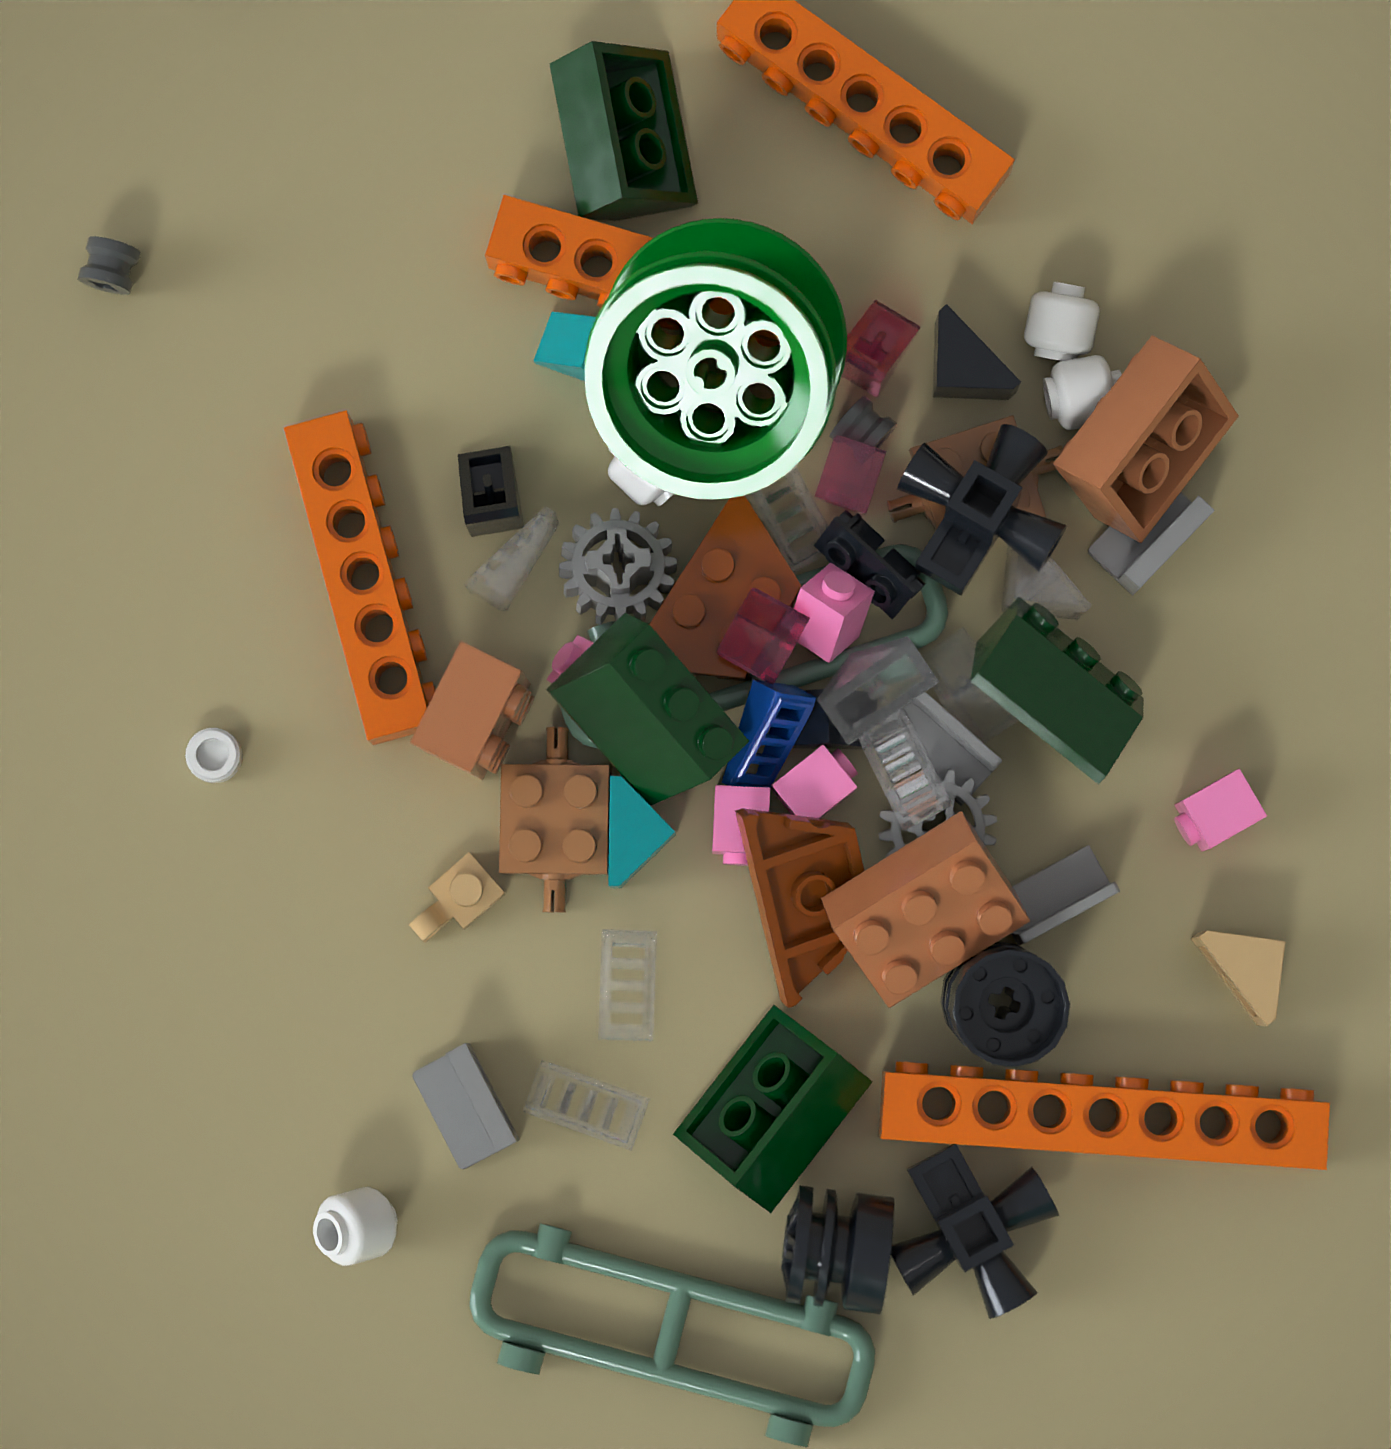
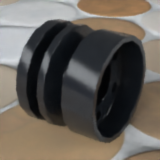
[940,941,1070,1067]
[781,1185,895,1314]

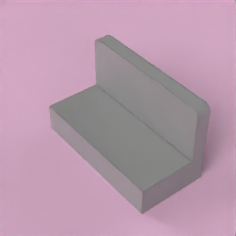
[1088,492,1215,596]
[881,688,1002,806]
[1011,845,1120,945]
[412,1043,520,1169]

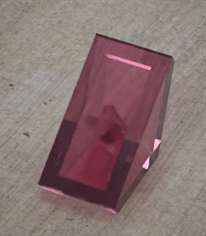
[842,299,921,398]

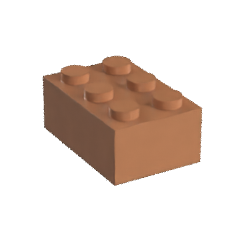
[1053,335,1239,543]
[410,641,535,780]
[821,811,1030,1008]

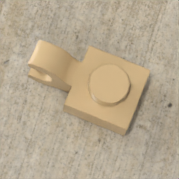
[409,852,506,943]

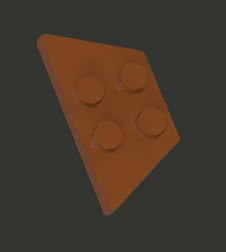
[649,495,802,681]
[735,808,865,1008]

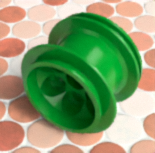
[584,218,847,500]

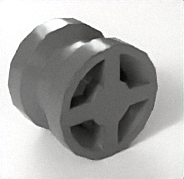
[77,236,141,295]
[829,396,897,464]

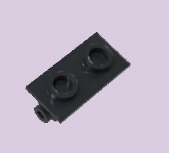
[814,509,926,620]

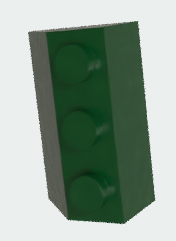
[549,41,698,221]
[971,597,1144,785]
[546,613,749,806]
[673,1005,873,1213]

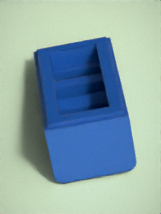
[722,679,816,788]

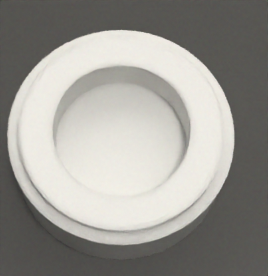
[185,728,243,783]

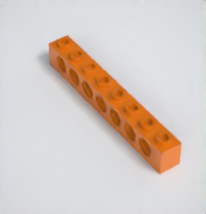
[878,1061,1330,1170]

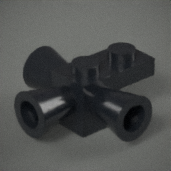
[897,424,1067,596]
[891,1144,1059,1319]

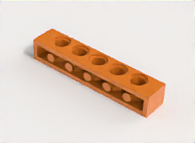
[717,0,1015,224]
[485,195,780,347]
[284,410,436,745]

